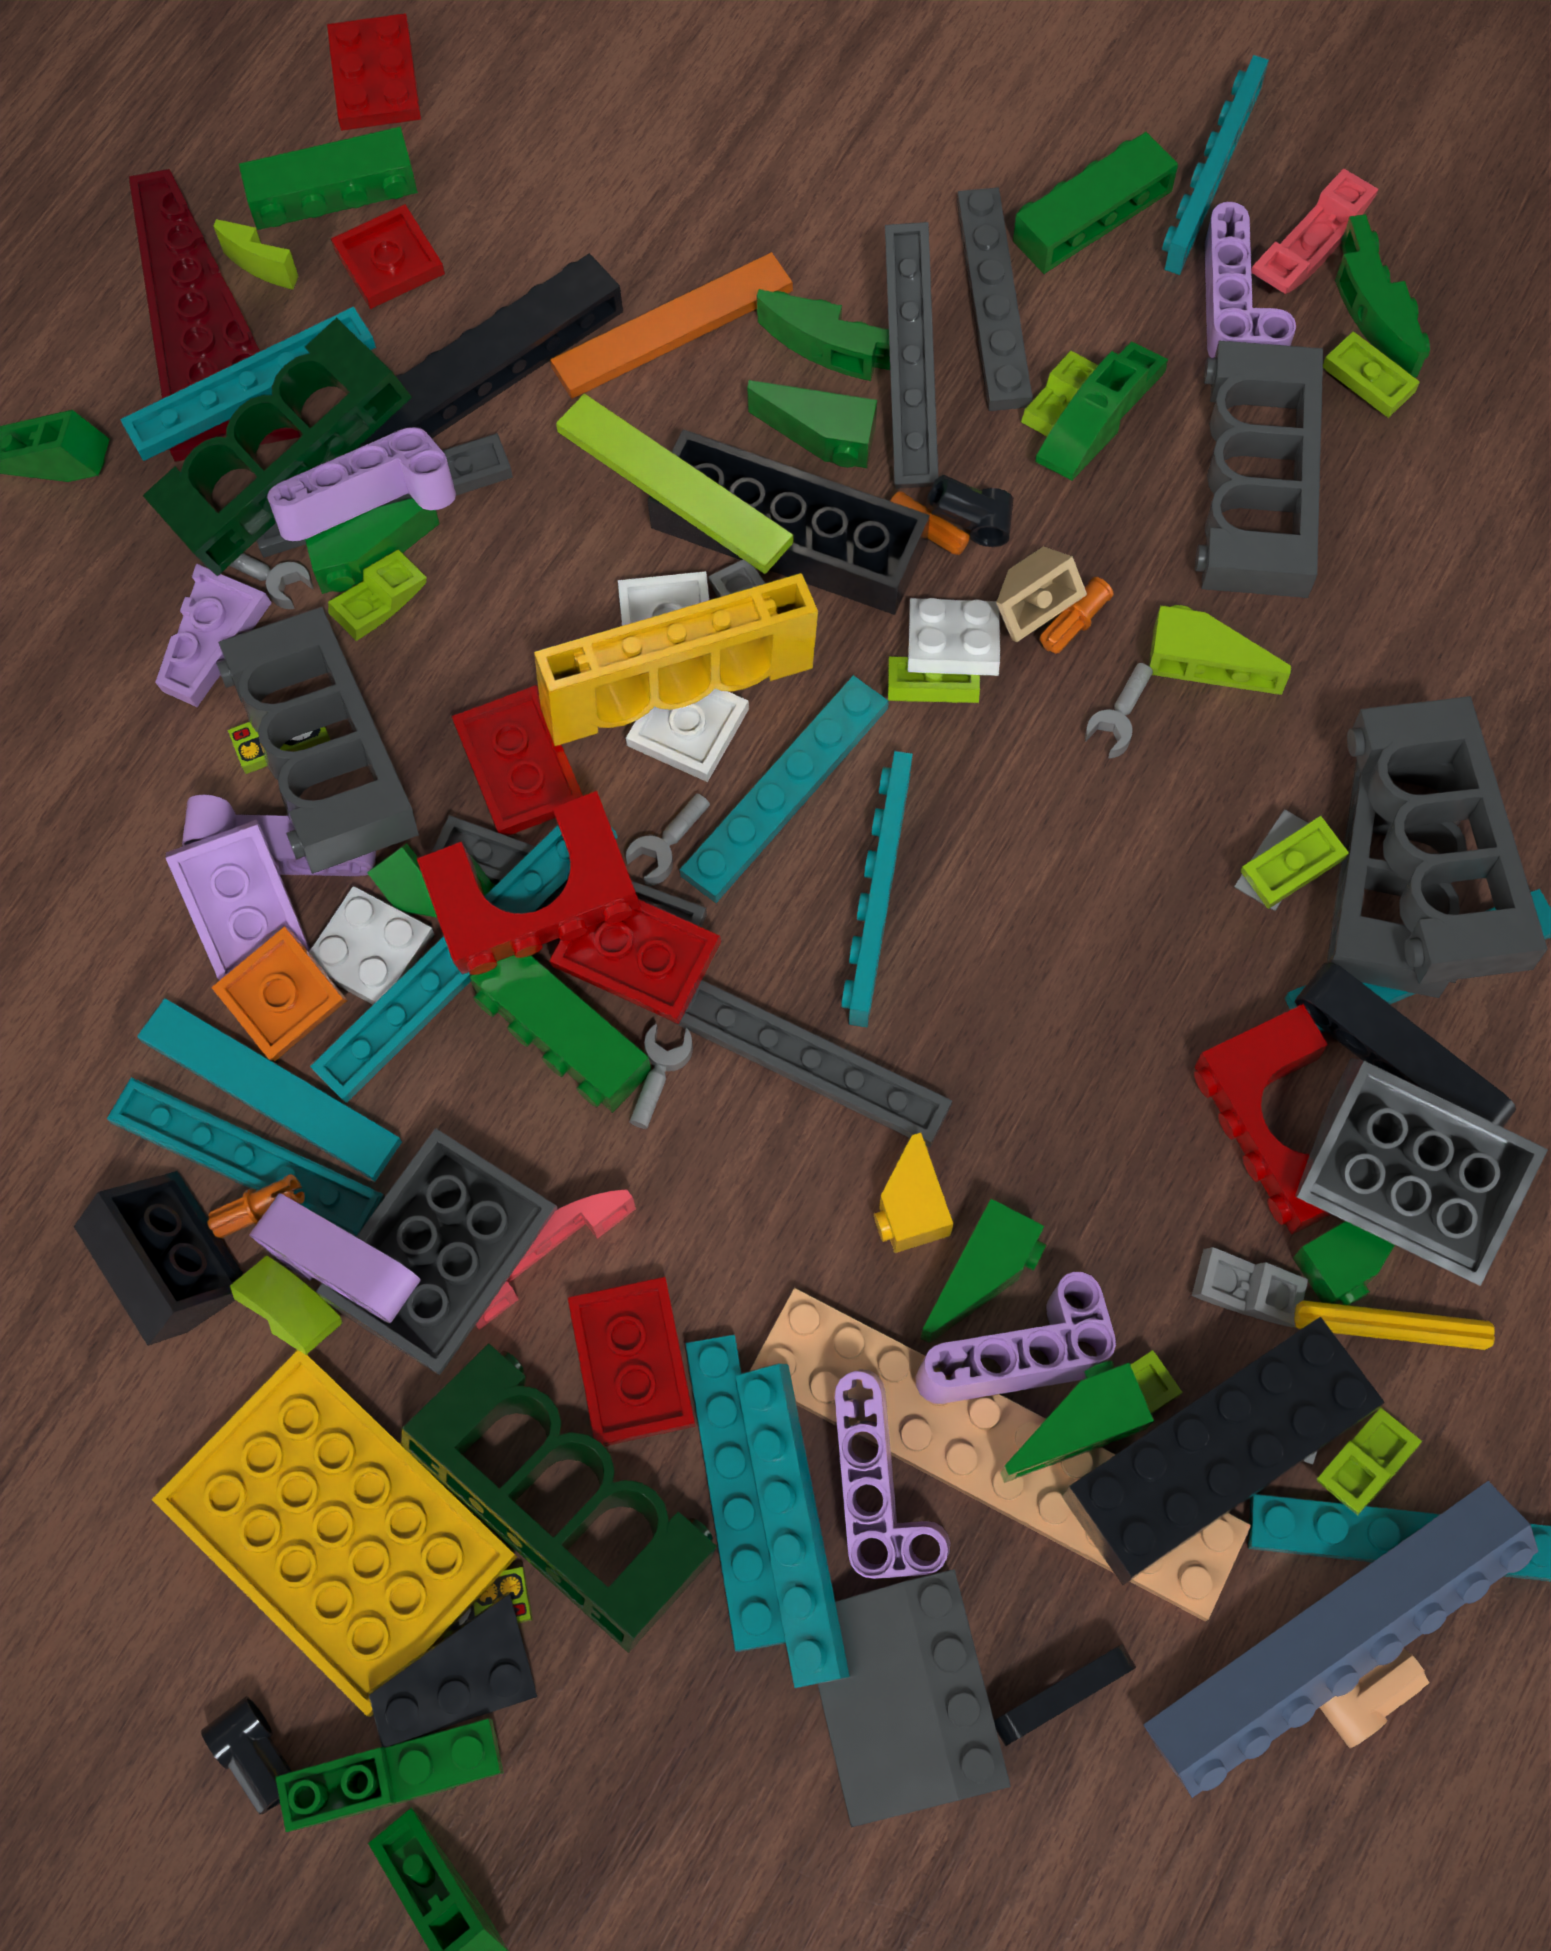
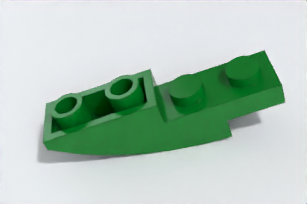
[1335,214,1430,378]
[757,289,890,381]
[1035,341,1168,481]
[276,1718,504,1832]

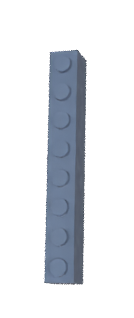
[1143,1481,1538,1798]

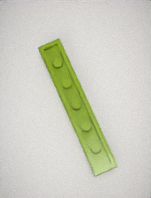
[556,393,793,574]

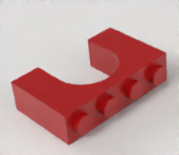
[416,791,641,975]
[1194,1004,1332,1235]

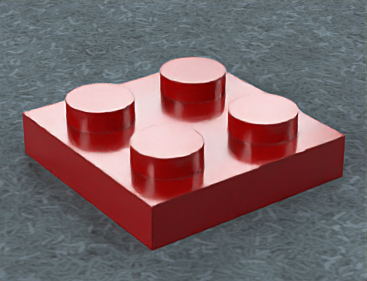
[331,204,445,309]

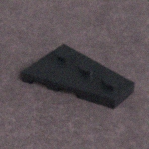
[368,1592,537,1747]

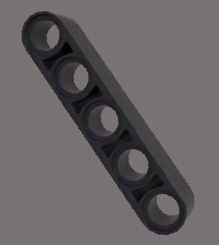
[1295,962,1516,1127]

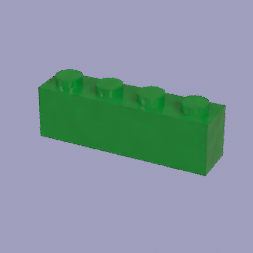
[239,126,418,230]
[1013,132,1178,274]
[469,955,651,1113]

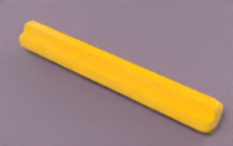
[1294,1300,1495,1350]

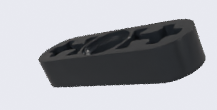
[994,1644,1137,1746]

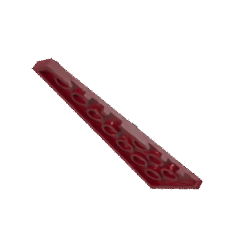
[129,169,300,462]

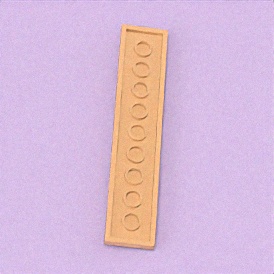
[749,1288,1251,1621]

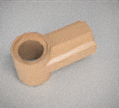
[1319,1648,1429,1748]

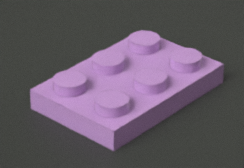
[165,820,310,981]

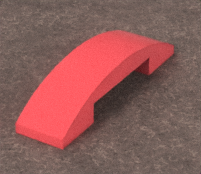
[1251,168,1379,294]
[476,1189,636,1330]

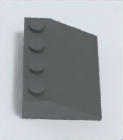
[1295,1058,1548,1286]
[316,1128,557,1375]
[818,1569,1011,1828]

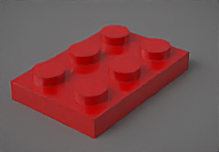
[327,13,421,131]
[451,685,583,836]
[549,899,722,1024]
[568,1277,696,1447]

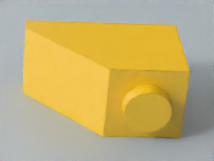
[874,1133,953,1253]

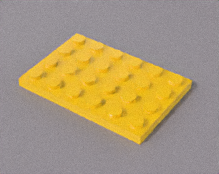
[151,1350,517,1717]

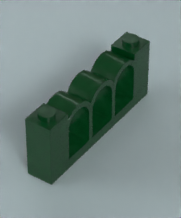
[142,317,412,576]
[401,1343,717,1653]

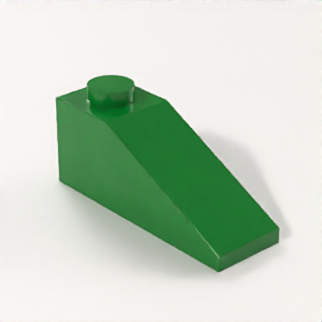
[747,380,877,468]
[0,410,110,482]
[305,498,440,594]
[920,1199,1047,1343]
[1293,1221,1395,1305]
[1000,1361,1154,1483]
[368,1808,509,1951]

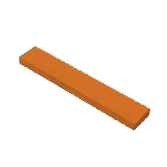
[550,252,793,399]

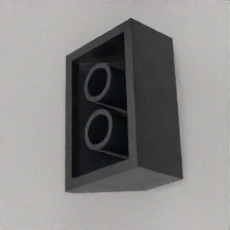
[74,1171,243,1346]

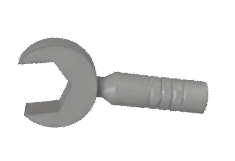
[229,553,314,609]
[1085,663,1153,758]
[626,793,710,885]
[629,1023,693,1129]

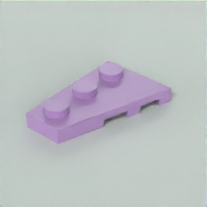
[155,564,271,707]

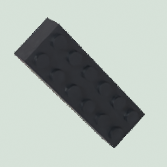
[648,429,930,615]
[1062,1316,1385,1585]

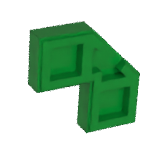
[367,843,495,918]

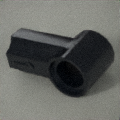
[926,474,1014,547]
[201,1696,293,1814]

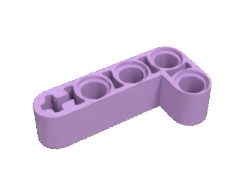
[1205,202,1296,358]
[267,427,456,541]
[182,795,376,876]
[249,1193,421,1324]
[915,1272,1116,1404]
[835,1369,951,1579]

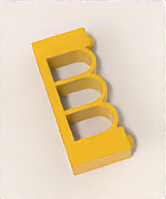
[534,573,818,746]

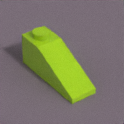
[1149,605,1291,695]

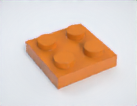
[211,926,348,1062]

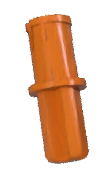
[890,491,970,555]
[1039,577,1114,654]
[207,1174,305,1238]

